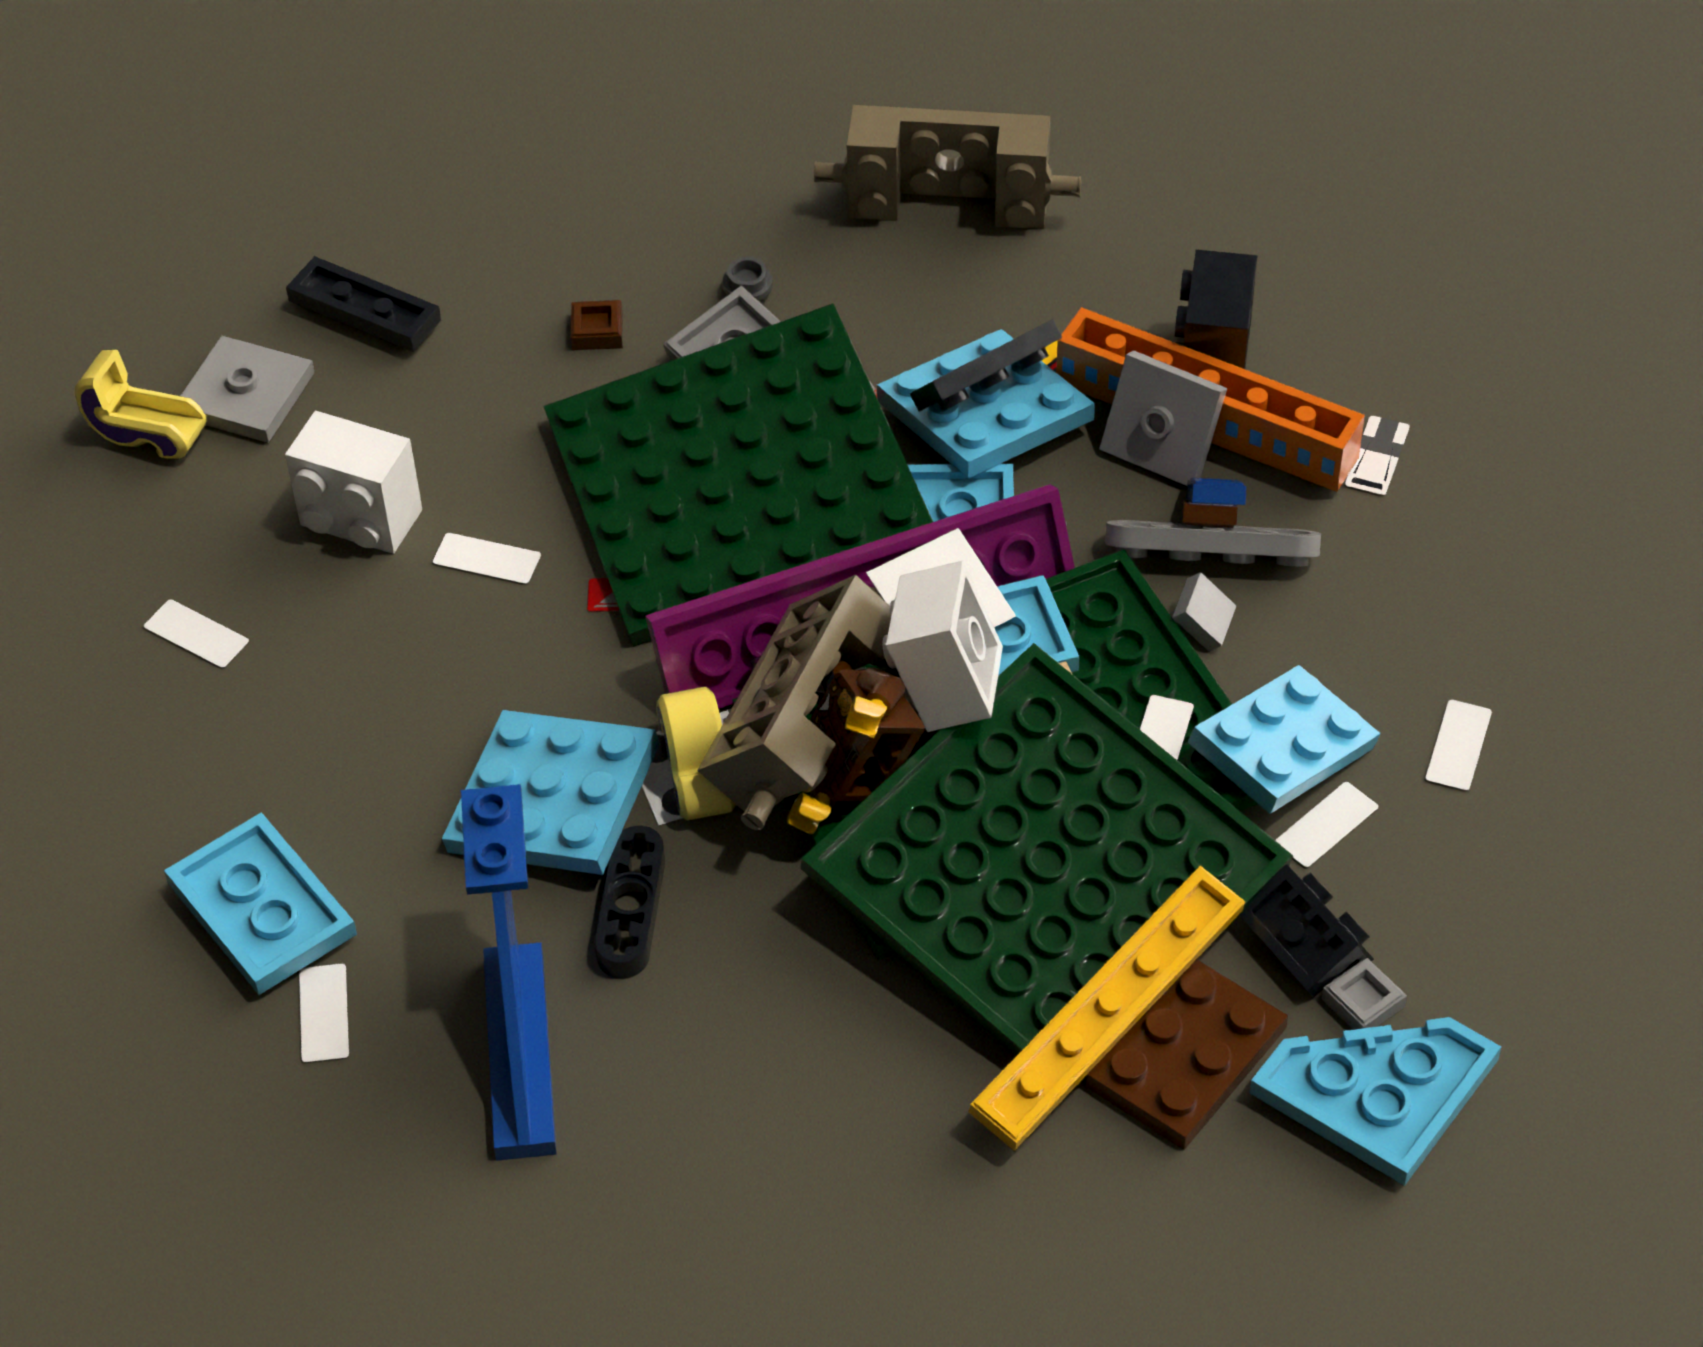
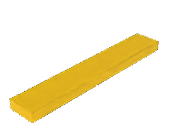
[969,866,1245,1151]

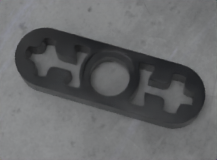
[595,825,665,979]

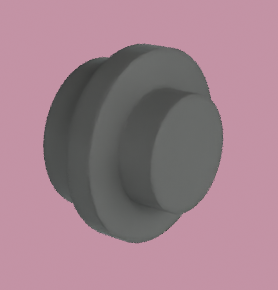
[722,257,773,301]

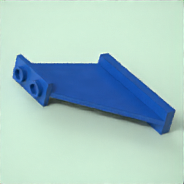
[461,784,557,1161]

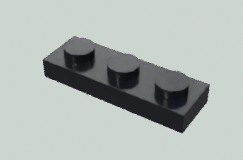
[286,256,441,352]
[909,319,1062,412]

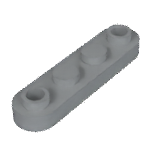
[1105,520,1321,566]

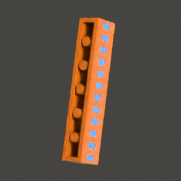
[1056,307,1365,492]

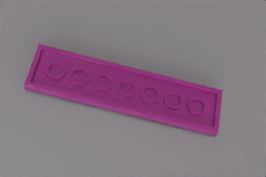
[645,484,1075,709]

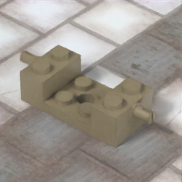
[813,105,1081,229]
[697,575,891,830]

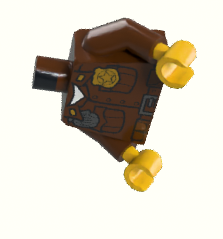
[787,661,925,834]

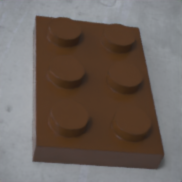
[1086,959,1288,1150]

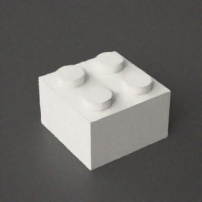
[285,410,422,554]
[882,560,1003,732]

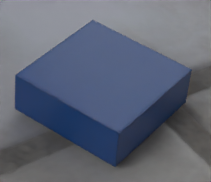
[1186,478,1247,505]

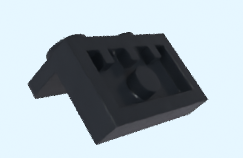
[1240,864,1374,997]

